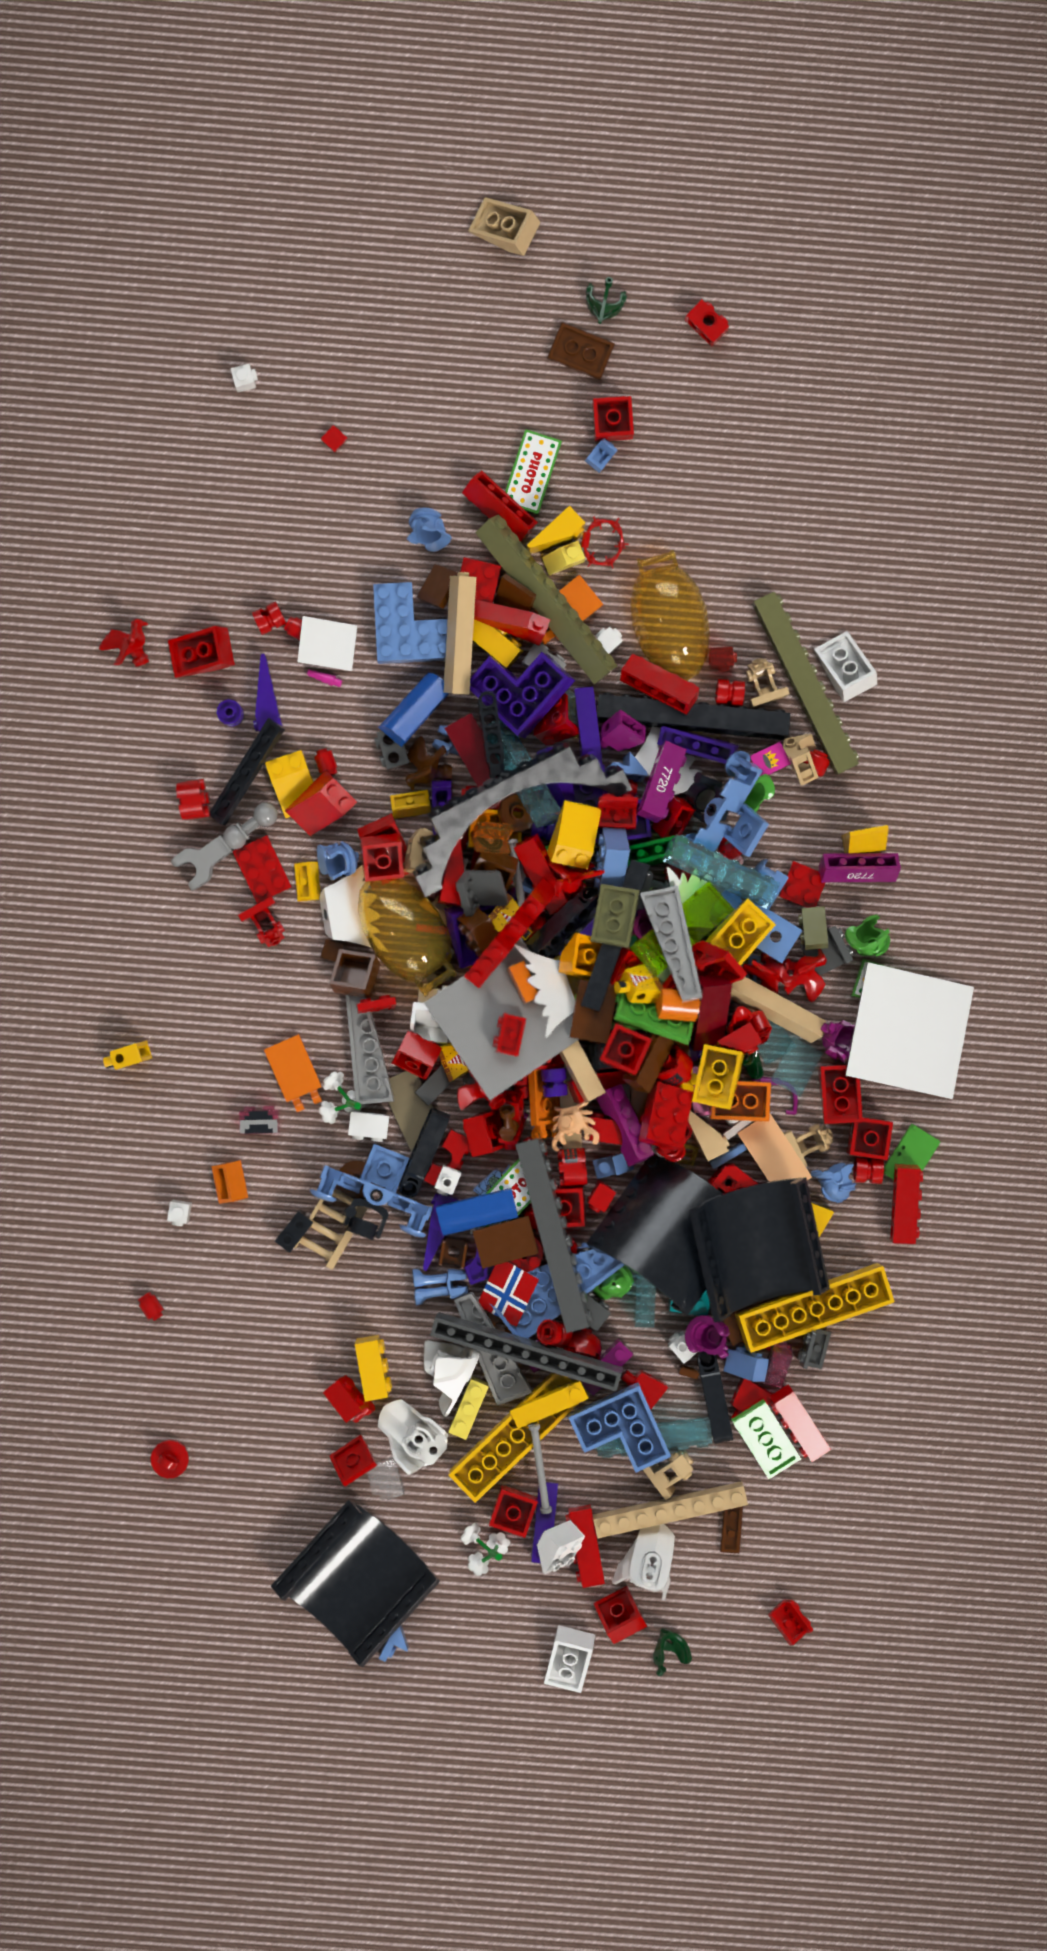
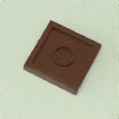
[417,564,458,609]
[493,574,536,612]

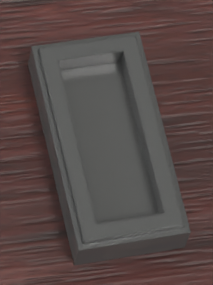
[414,1065,452,1106]

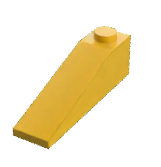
[510,1379,589,1429]

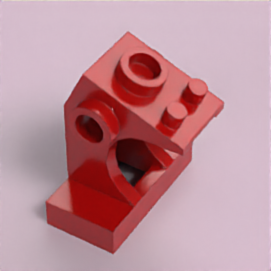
[238,896,285,947]

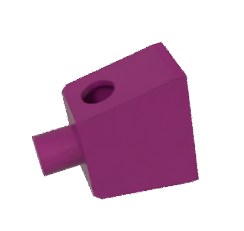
[600,710,646,752]

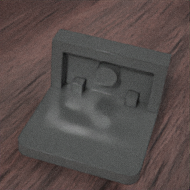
[456,871,509,916]
[800,926,854,976]
[797,1329,831,1369]

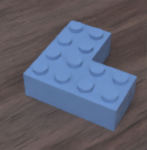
[373,582,448,664]
[568,1382,671,1472]

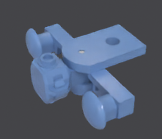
[710,859,802,963]

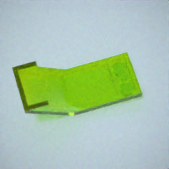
[630,881,734,978]

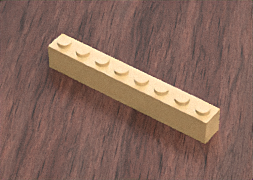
[593,1481,748,1538]

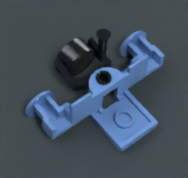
[682,751,769,869]
[310,1144,433,1241]

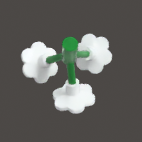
[319,1071,366,1124]
[461,1523,511,1576]

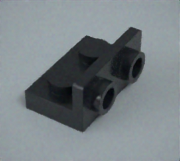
[275,1209,313,1252]

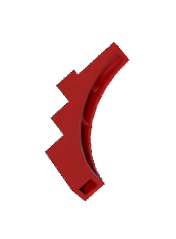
[464,878,555,988]

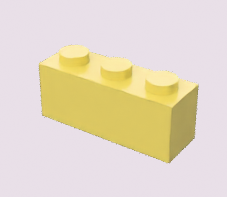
[448,1376,489,1440]

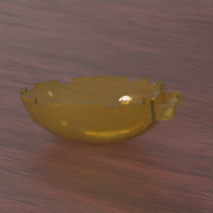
[630,549,710,681]
[358,878,457,997]

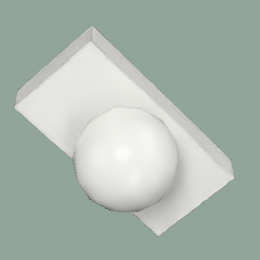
[722,1120,753,1140]

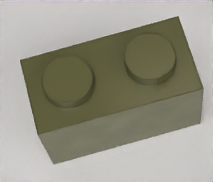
[798,906,828,950]

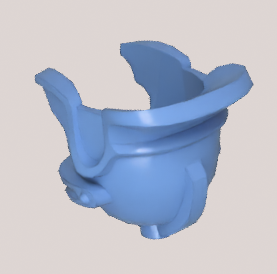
[407,508,452,552]
[317,841,359,880]
[811,1163,856,1203]

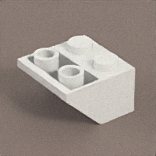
[537,1520,585,1574]

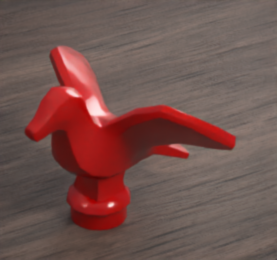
[99,619,150,667]
[548,858,605,897]
[780,949,827,1002]
[743,952,799,994]
[457,1070,506,1110]

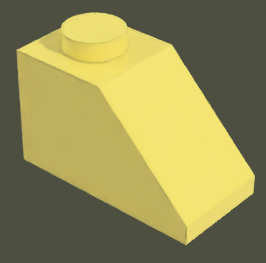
[542,540,585,576]

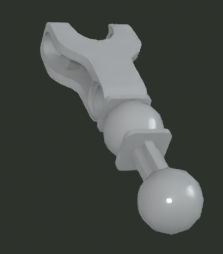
[171,802,278,891]

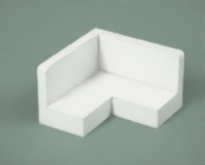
[410,1002,448,1044]

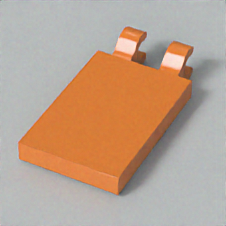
[535,574,604,645]
[264,1034,322,1112]
[528,1068,560,1139]

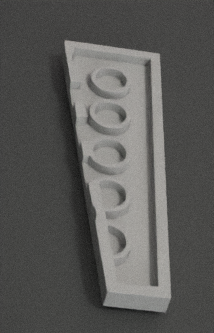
[640,886,702,1002]
[346,995,395,1104]
[454,1292,533,1406]

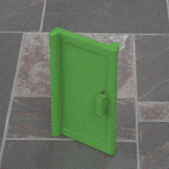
[884,1123,940,1180]

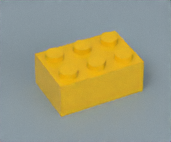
[355,1335,392,1402]

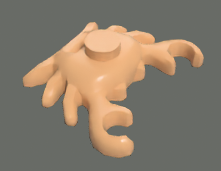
[551,1101,600,1152]

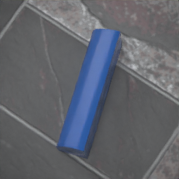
[378,673,450,747]
[436,1188,519,1236]

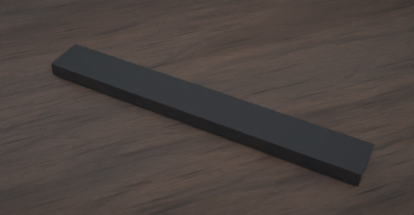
[581,859,650,1012]

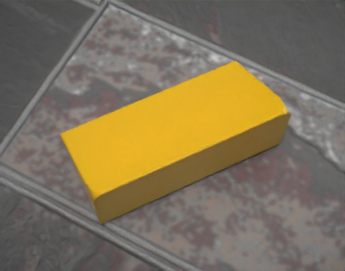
[390,790,431,819]
[294,861,321,902]

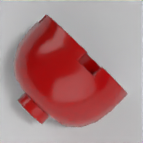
[563,1328,602,1360]

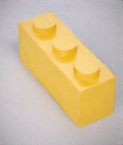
[473,620,524,668]

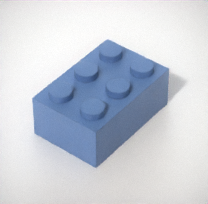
[592,827,630,890]

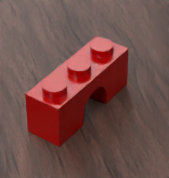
[424,1128,470,1186]

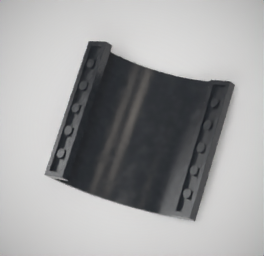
[586,1153,723,1316]
[689,1177,830,1322]
[271,1500,440,1667]

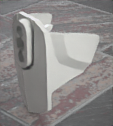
[424,1340,480,1417]
[378,1399,449,1475]
[612,1524,675,1601]

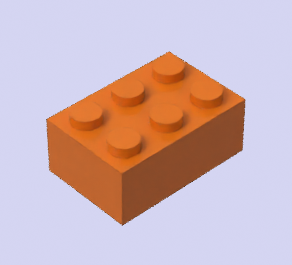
[709,1080,771,1122]

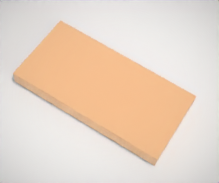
[737,1114,812,1182]

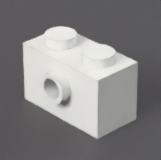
[348,1111,389,1142]

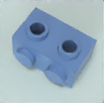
[724,1346,769,1382]

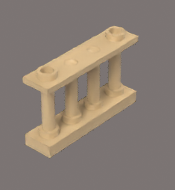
[294,1188,368,1270]

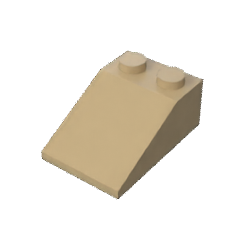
[468,197,541,256]
[688,1111,730,1161]

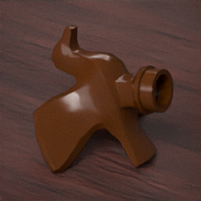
[405,736,452,790]

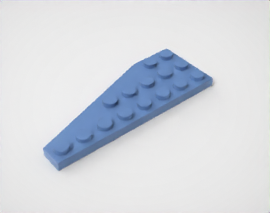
[490,1249,624,1339]

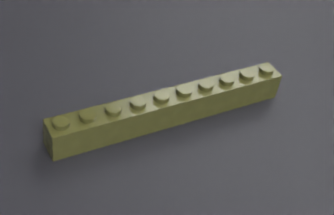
[475,514,617,684]
[752,591,860,775]

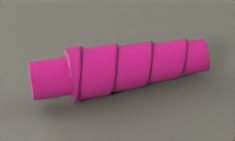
[307,669,343,687]

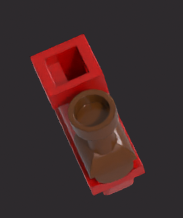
[498,1090,526,1150]

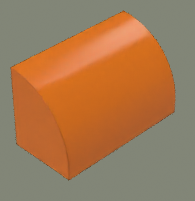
[507,960,539,1004]
[655,989,700,1021]
[211,1160,248,1204]

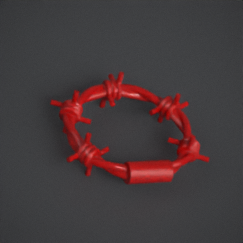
[581,516,629,569]

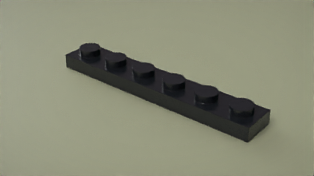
[210,718,285,825]

